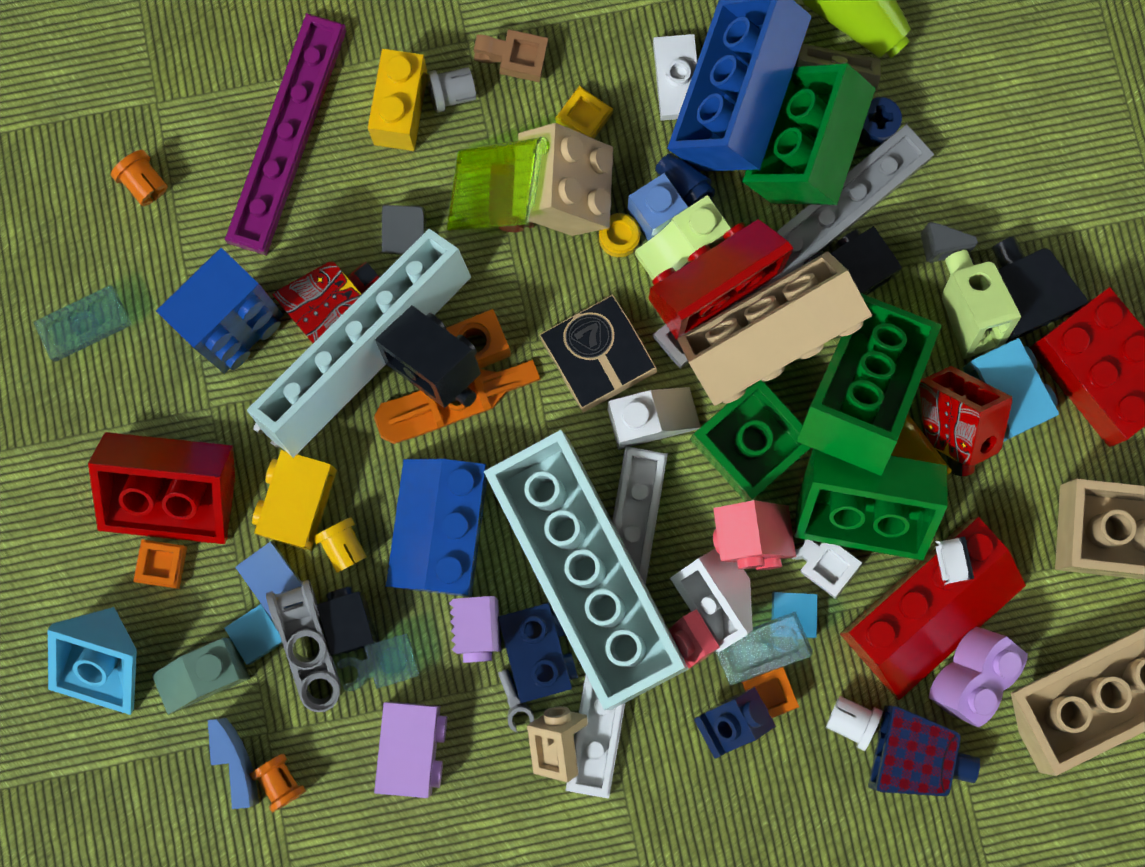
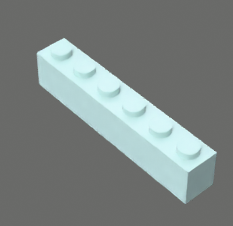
[247,229,471,458]

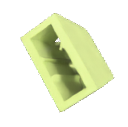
[942,250,1021,359]

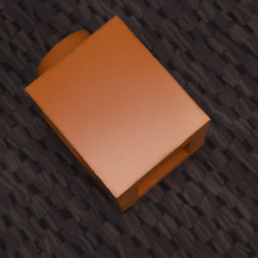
[446,309,511,369]

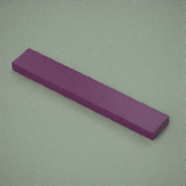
[224,13,347,256]

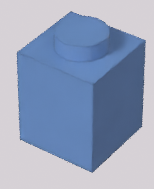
[627,173,688,241]

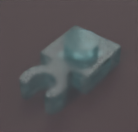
[337,633,420,691]

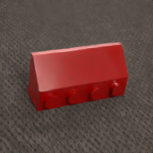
[840,516,1026,700]

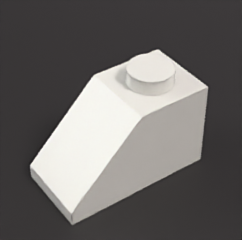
[607,387,701,450]
[670,549,753,653]

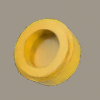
[599,213,641,257]

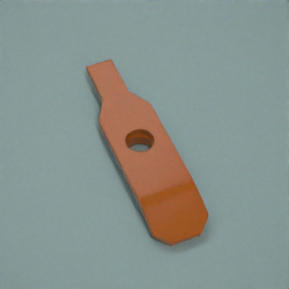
[374,360,540,444]

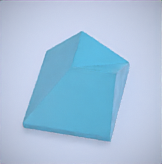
[48,607,137,715]

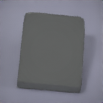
[382,205,427,255]
[921,222,978,263]

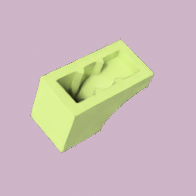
[635,195,731,280]

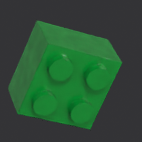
[690,380,811,502]

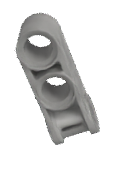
[266,579,340,712]

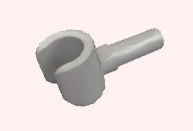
[498,669,534,732]

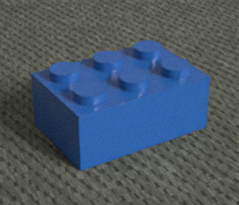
[156,248,284,374]

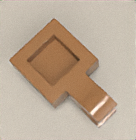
[474,29,548,82]

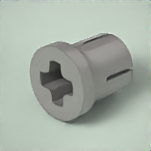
[426,67,476,113]

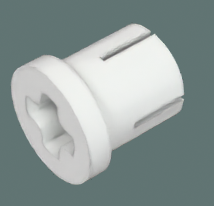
[825,696,883,751]

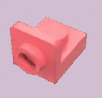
[669,609,720,680]

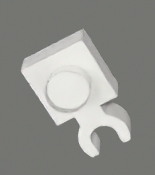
[792,540,862,599]

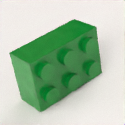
[742,63,876,205]
[794,448,948,561]

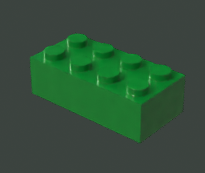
[797,293,942,476]

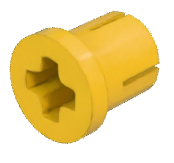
[313,517,367,573]

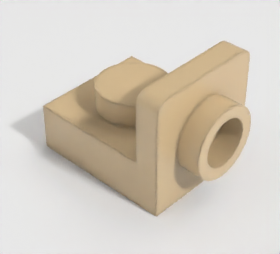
[527,706,588,783]

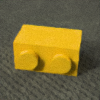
[368,49,428,151]
[252,450,337,551]

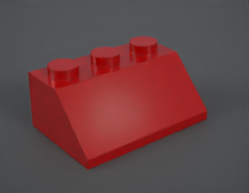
[649,219,794,340]
[88,432,235,544]

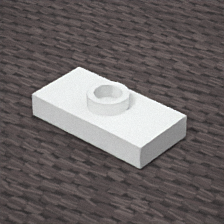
[653,34,697,121]

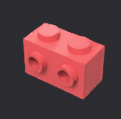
[713,500,796,570]

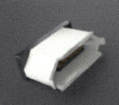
[935,537,974,585]

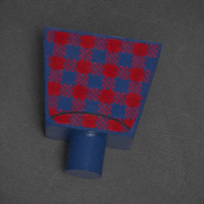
[868,705,980,796]

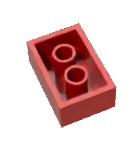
[1029,287,1145,447]

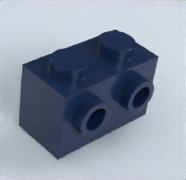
[498,603,578,703]

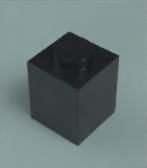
[317,587,379,656]

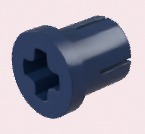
[859,97,902,147]

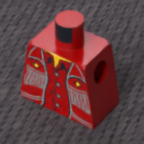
[272,261,379,343]
[919,366,1012,476]

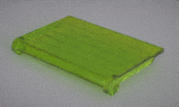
[446,137,550,231]

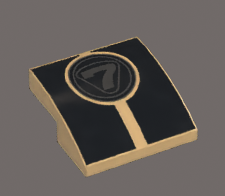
[539,295,657,413]

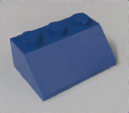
[386,459,488,597]

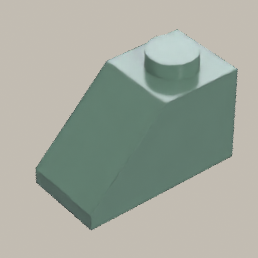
[152,638,250,715]

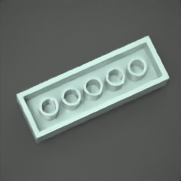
[484,430,689,710]

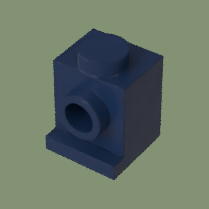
[694,687,776,759]

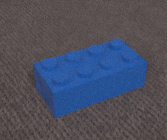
[667,0,812,172]

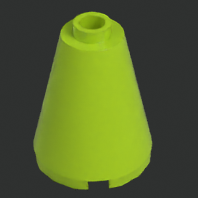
[802,0,911,58]

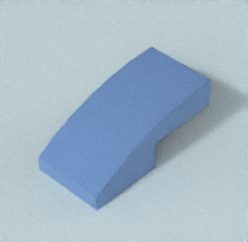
[208,718,259,809]

